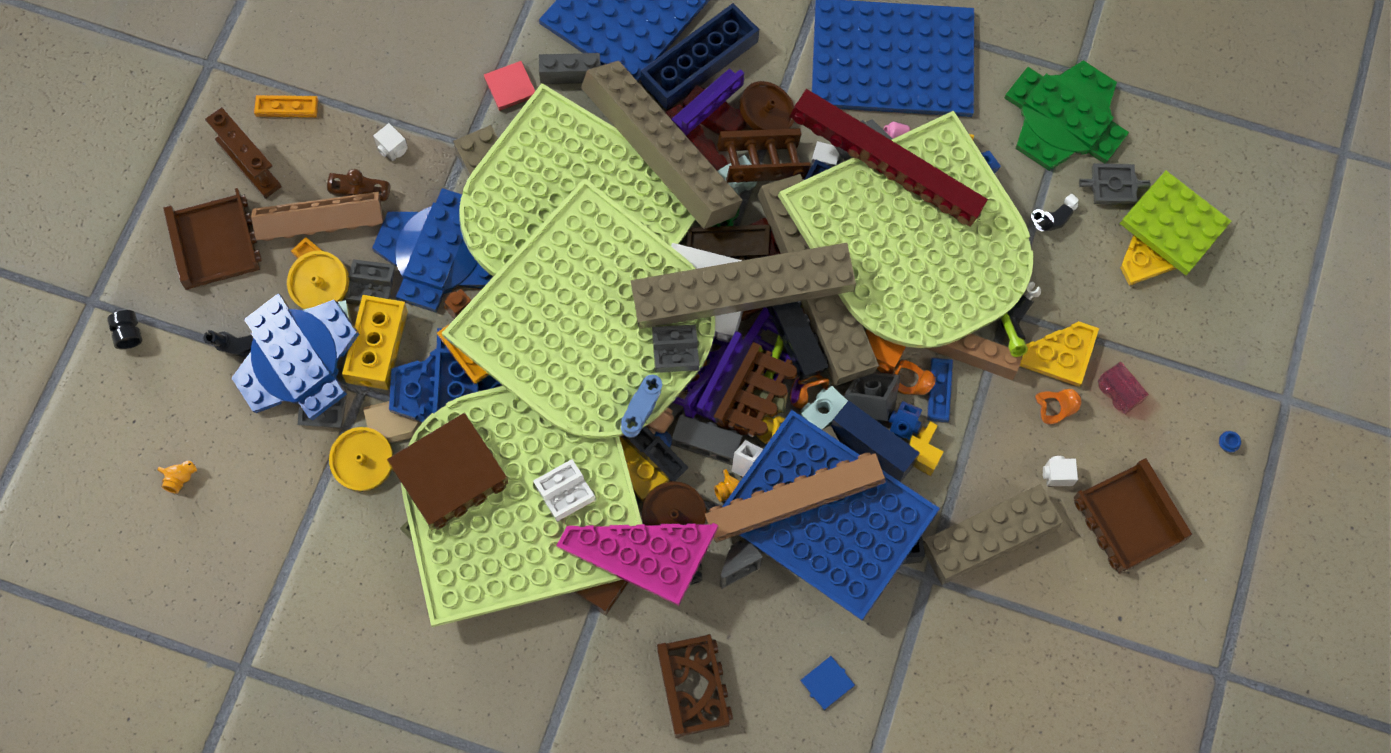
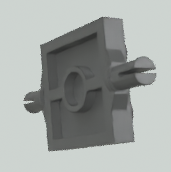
[1079,163,1151,205]

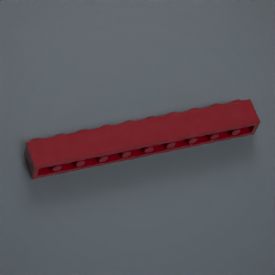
[790,89,988,227]

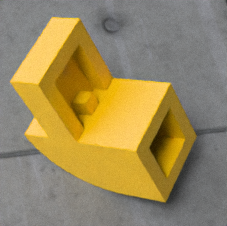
[909,421,944,476]

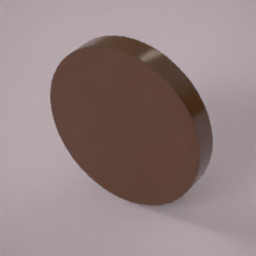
[739,81,794,130]
[642,481,706,526]

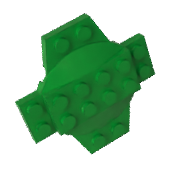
[1004,60,1129,171]

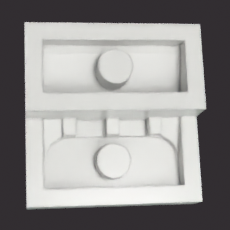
[533,459,596,522]

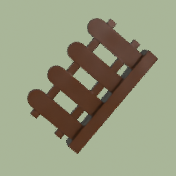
[714,342,797,438]

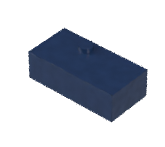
[831,400,920,482]

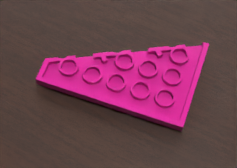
[556,523,719,606]

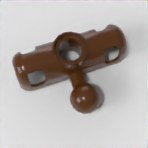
[327,169,391,202]

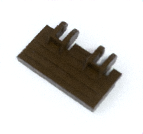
[686,225,771,261]

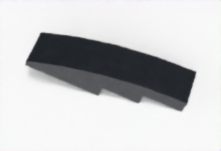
[621,426,689,481]

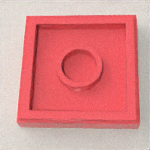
[484,61,535,111]

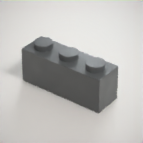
[539,53,601,84]
[671,415,742,465]

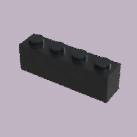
[767,301,828,381]

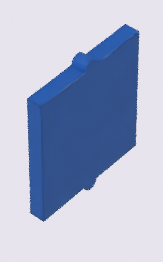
[800,656,855,710]

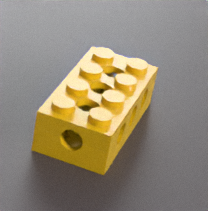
[342,295,408,390]

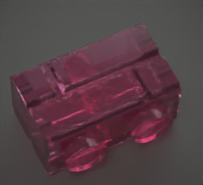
[1098,362,1149,414]

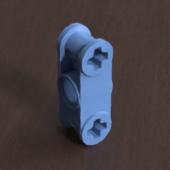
[621,375,662,438]

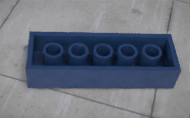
[641,3,760,110]

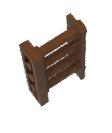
[205,107,282,199]
[717,128,811,183]

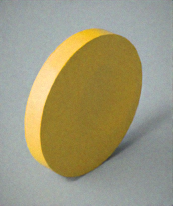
[287,251,349,309]
[329,427,394,491]

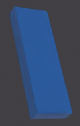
[927,358,953,423]

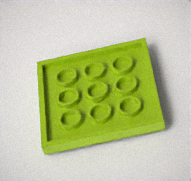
[1119,170,1231,275]

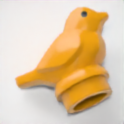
[157,461,198,494]
[714,469,740,502]

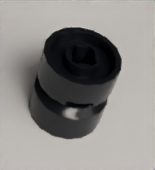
[107,310,142,350]

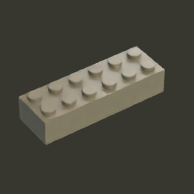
[923,484,1063,585]

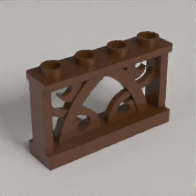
[657,634,733,738]

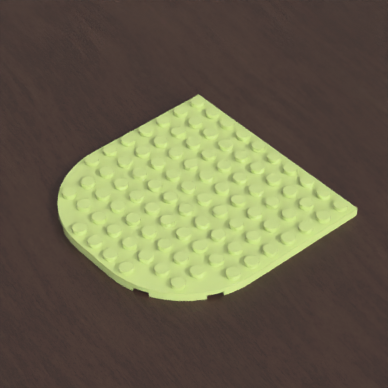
[459,83,696,277]
[778,111,1033,348]
[442,178,715,438]
[401,386,642,627]

